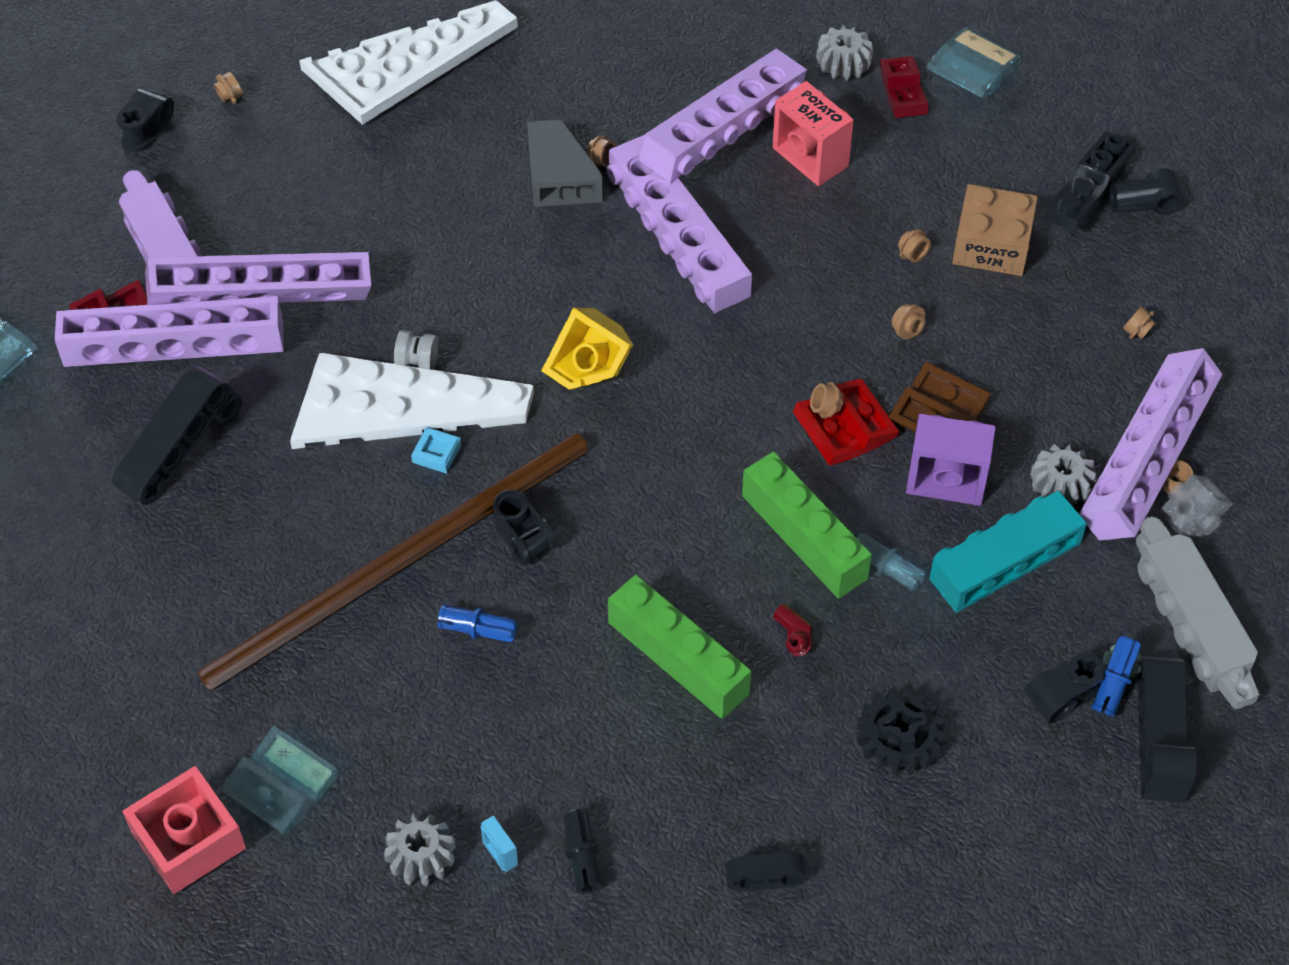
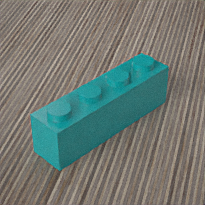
[929,490,1087,613]

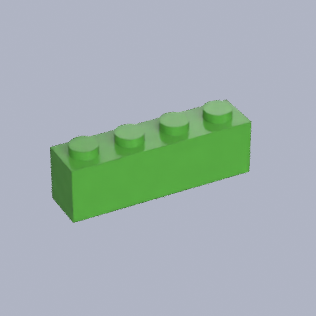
[742,451,872,599]
[608,574,751,720]

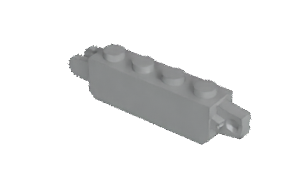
[1136,516,1259,709]

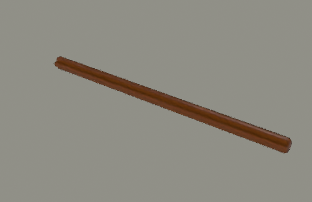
[198,433,588,689]

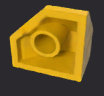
[541,308,633,390]

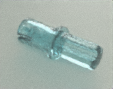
[856,533,926,592]

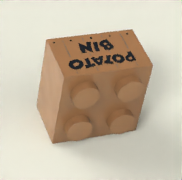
[952,184,1037,276]

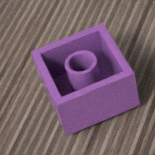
[906,414,995,506]

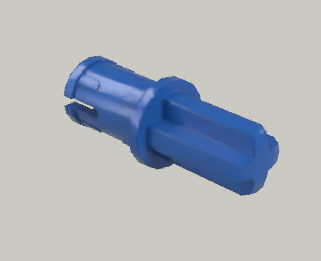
[438,604,518,642]
[1090,636,1141,718]

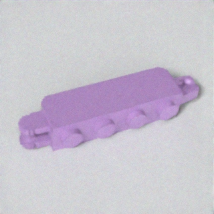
[119,170,202,264]

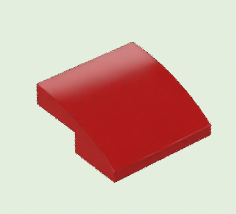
[793,379,899,466]

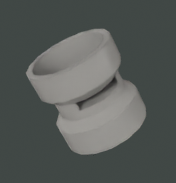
[394,330,439,370]

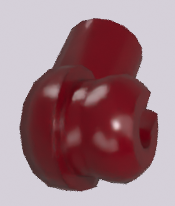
[773,603,812,656]

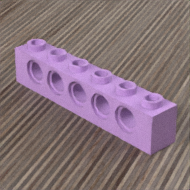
[639,48,807,183]
[606,135,752,313]
[145,252,371,305]
[55,296,283,367]
[1079,348,1223,541]

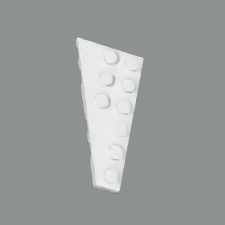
[299,0,518,125]
[290,353,534,449]

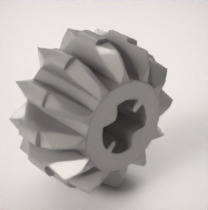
[816,25,873,82]
[1030,444,1096,507]
[384,812,456,887]

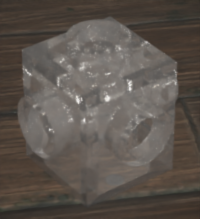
[1162,475,1233,537]

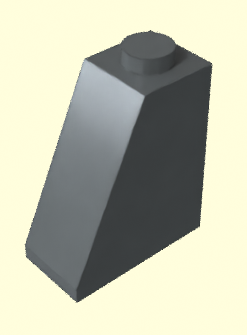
[527,120,603,207]

